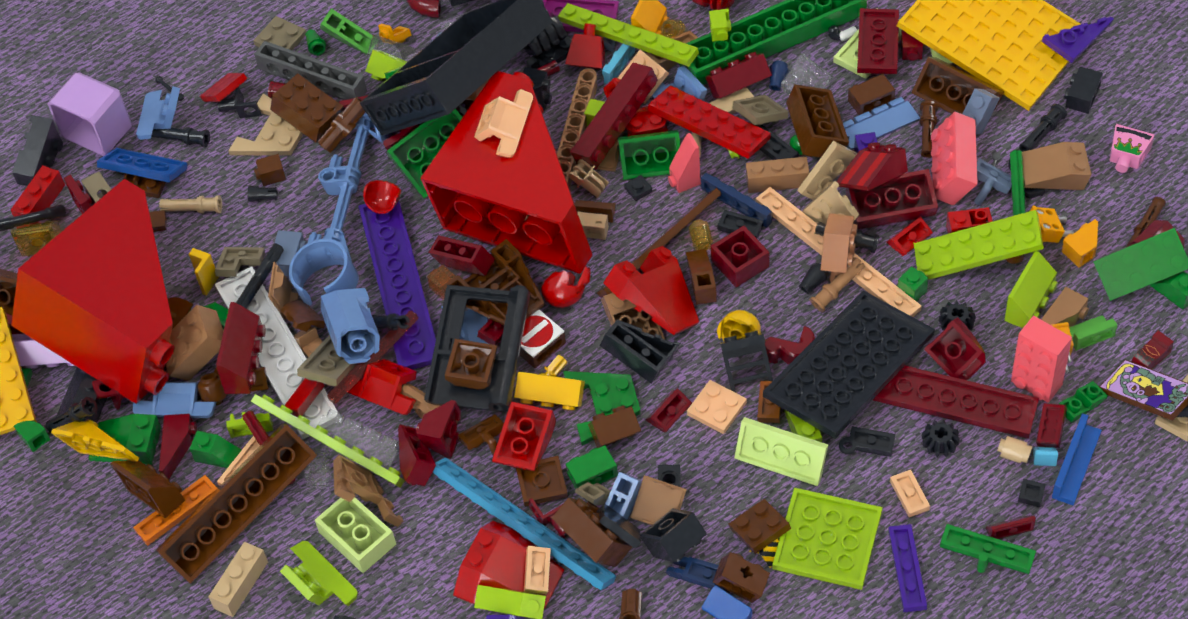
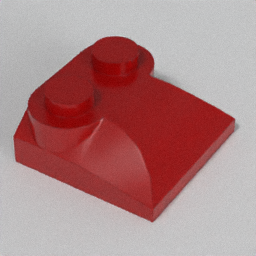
[626,106,668,136]

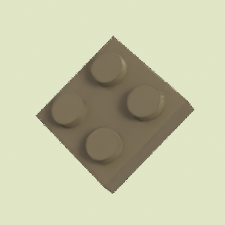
[253,16,307,50]
[732,95,789,125]

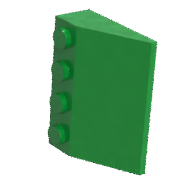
[386,109,462,199]

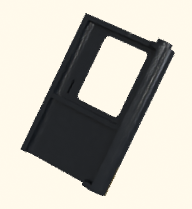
[424,285,530,412]

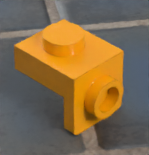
[378,23,412,45]

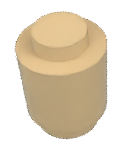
[997,436,1032,464]

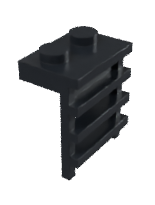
[720,330,773,393]

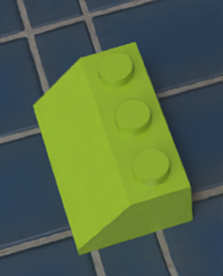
[1004,251,1058,328]

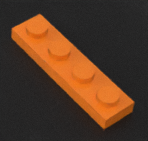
[133,475,217,546]

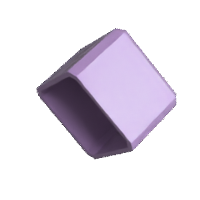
[47,73,132,156]

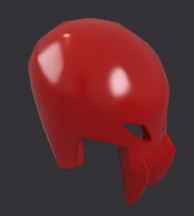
[541,267,590,308]

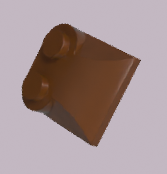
[445,339,497,389]

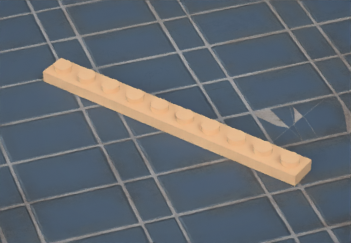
[755,187,922,317]

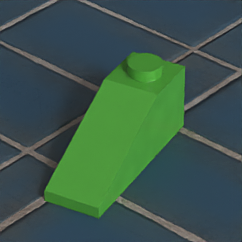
[320,8,379,56]

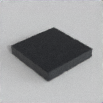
[599,503,641,548]

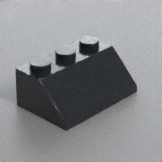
[56,367,111,423]

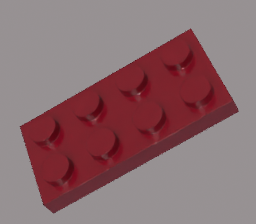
[857,8,899,74]

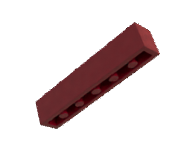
[570,62,658,170]

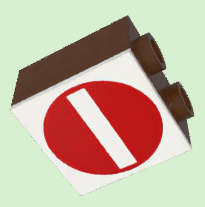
[519,310,566,369]

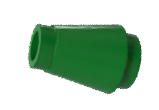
[305,29,326,56]

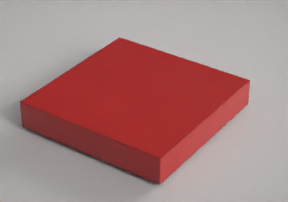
[200,73,247,102]

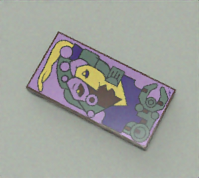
[1099,359,1188,421]

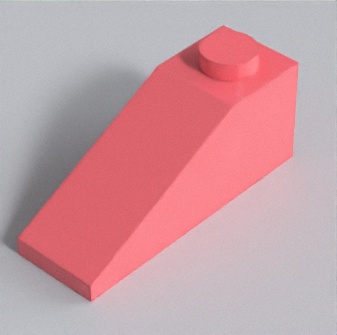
[668,133,701,193]

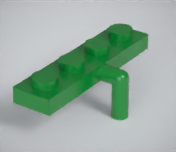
[940,524,1036,574]

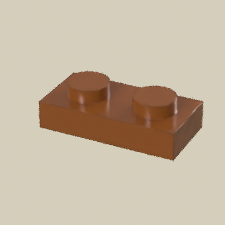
[757,381,781,423]

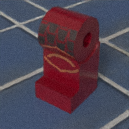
[1131,330,1174,369]

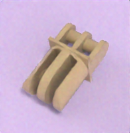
[568,159,609,198]

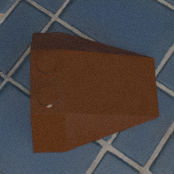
[442,239,544,325]

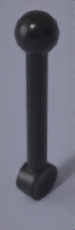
[155,76,184,101]

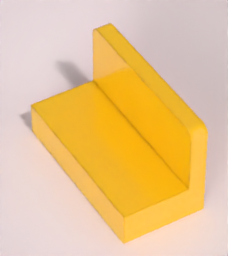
[189,248,219,296]

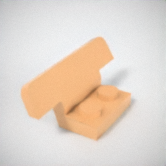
[474,89,533,158]

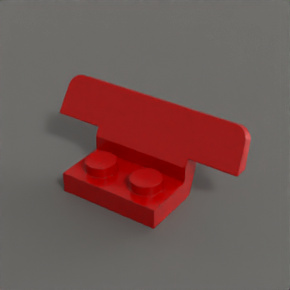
[344,359,417,415]

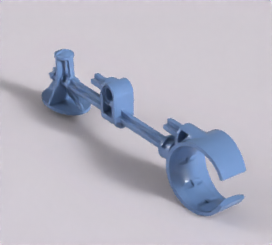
[289,112,393,306]

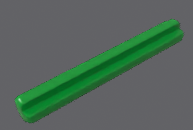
[1010,150,1026,216]

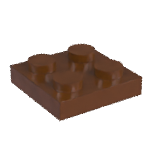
[516,456,568,507]
[728,499,791,554]

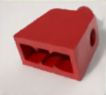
[565,23,605,69]

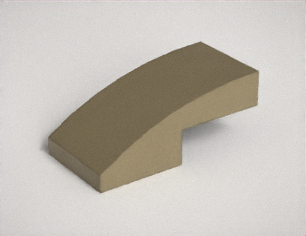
[575,482,611,506]

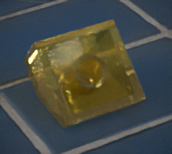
[11,220,62,257]

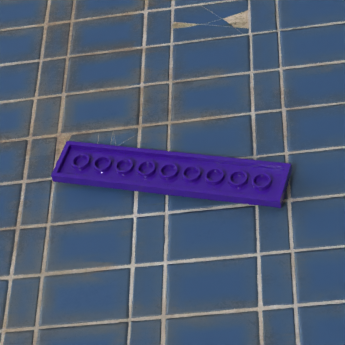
[358,201,436,370]

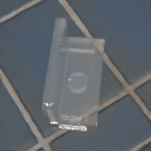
[305,440,331,490]

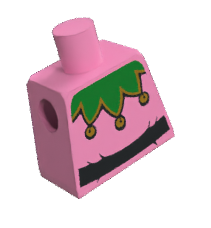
[1110,124,1154,173]

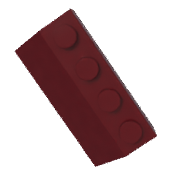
[216,302,266,394]

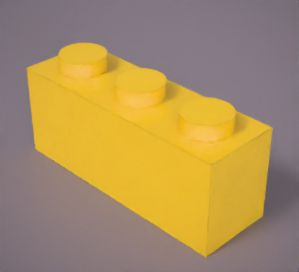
[514,372,585,410]

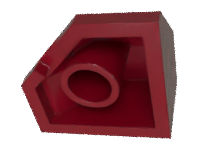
[416,400,461,459]

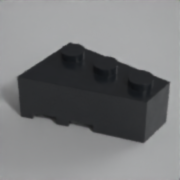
[12,115,63,186]

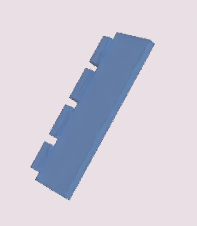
[843,97,920,150]

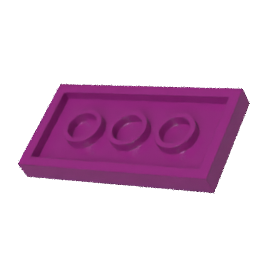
[543,0,619,32]

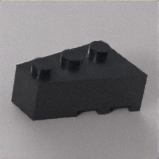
[600,320,681,384]

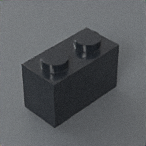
[1064,66,1103,114]

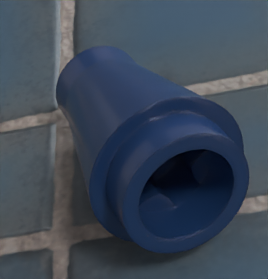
[769,60,789,91]

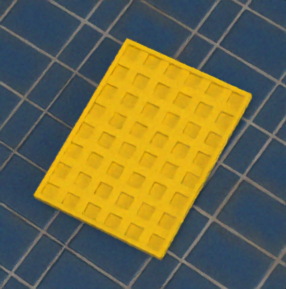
[897,0,1080,111]

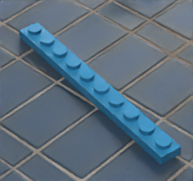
[433,458,616,590]

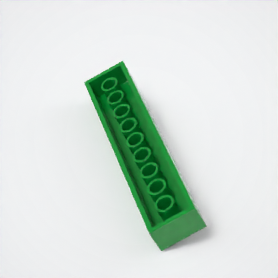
[678,0,867,85]

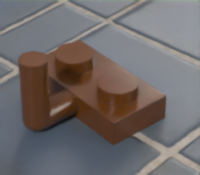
[458,414,504,456]

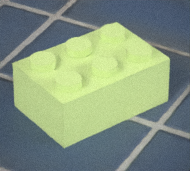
[315,498,396,573]

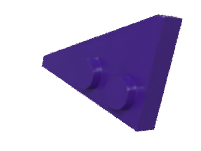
[1042,17,1114,63]

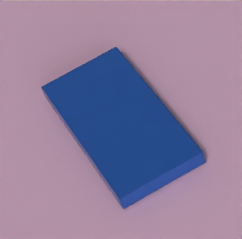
[97,148,187,183]

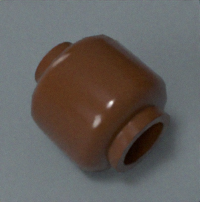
[197,373,228,406]

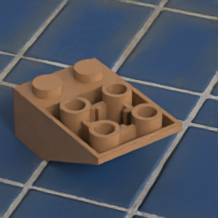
[601,293,665,339]

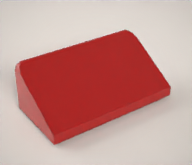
[886,216,933,256]
[284,378,324,417]

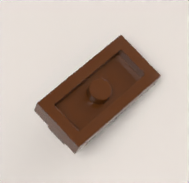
[123,173,166,198]

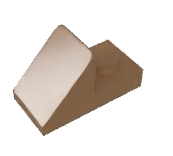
[293,326,322,358]

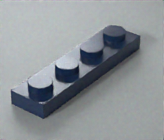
[701,173,772,228]

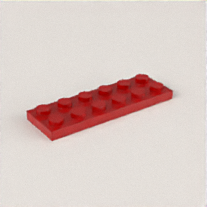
[648,85,771,159]

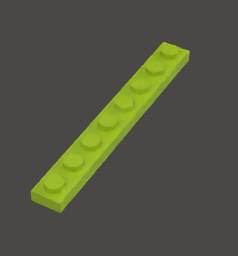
[558,3,699,67]
[251,394,405,488]

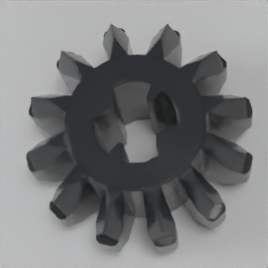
[938,300,976,331]
[921,420,960,458]

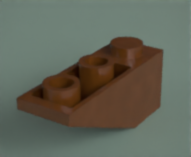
[685,249,717,305]

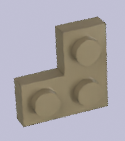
[215,247,265,278]

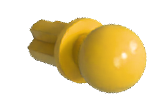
[540,355,567,377]

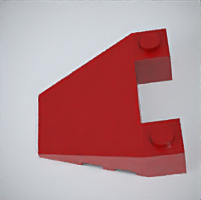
[603,246,699,335]

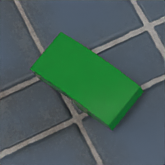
[1059,381,1108,423]

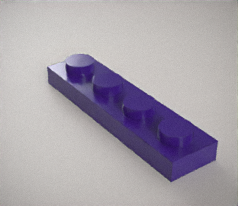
[888,524,927,612]

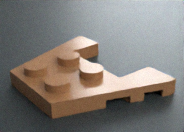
[333,455,403,527]

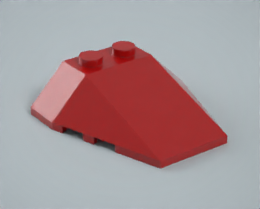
[453,521,564,609]

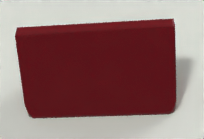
[645,388,692,433]
[986,515,1036,539]

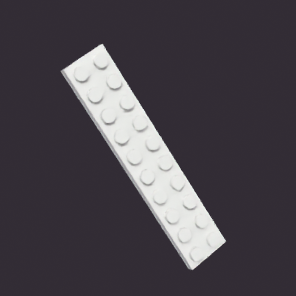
[215,267,341,439]

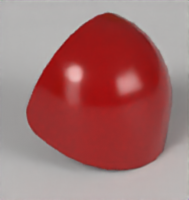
[363,180,401,214]

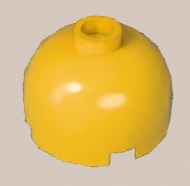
[717,310,761,341]

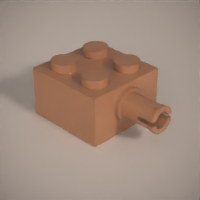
[821,213,857,282]

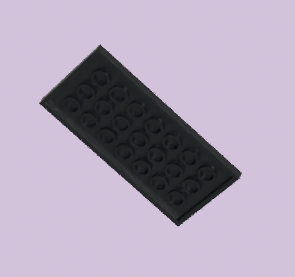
[763,290,935,439]

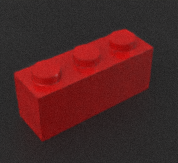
[11,165,65,230]

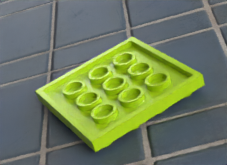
[772,488,883,590]

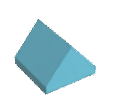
[1033,447,1058,466]

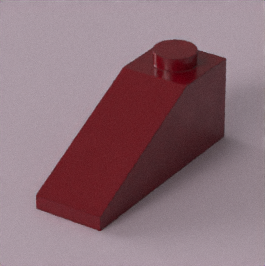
[159,414,197,479]
[398,424,436,486]

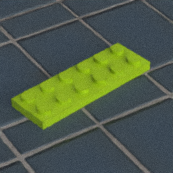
[914,210,1044,280]

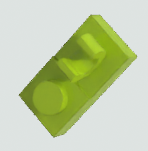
[226,412,274,438]

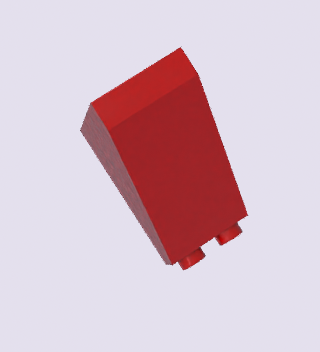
[420,71,593,274]
[11,179,175,404]

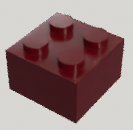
[710,226,769,287]

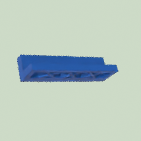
[1052,413,1102,506]

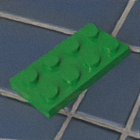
[1093,228,1188,301]

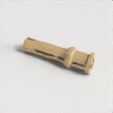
[159,195,222,214]

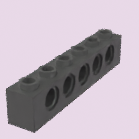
[254,41,367,100]

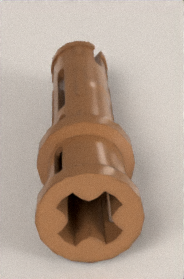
[809,258,865,313]

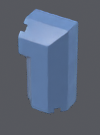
[321,288,380,364]

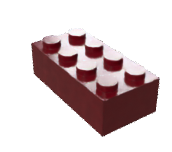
[845,169,938,230]

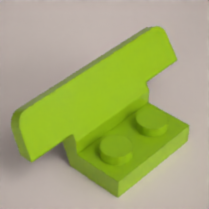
[280,541,358,606]

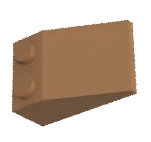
[1022,142,1091,190]

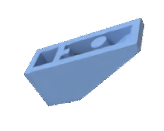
[605,472,642,519]

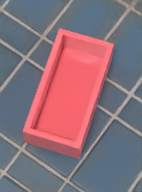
[931,112,977,205]
[1011,315,1072,403]

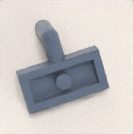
[974,158,1012,205]

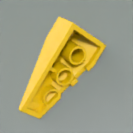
[51,420,139,462]

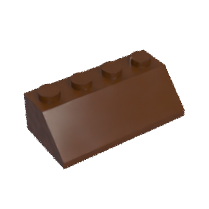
[911,57,1004,114]
[786,84,849,158]

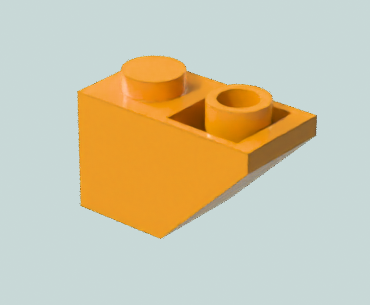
[1062,219,1098,268]

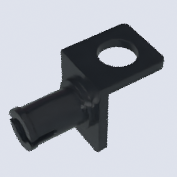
[217,87,262,118]

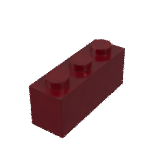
[705,51,772,99]
[428,235,495,276]

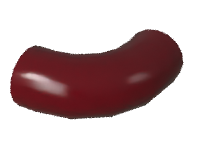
[406,0,441,18]

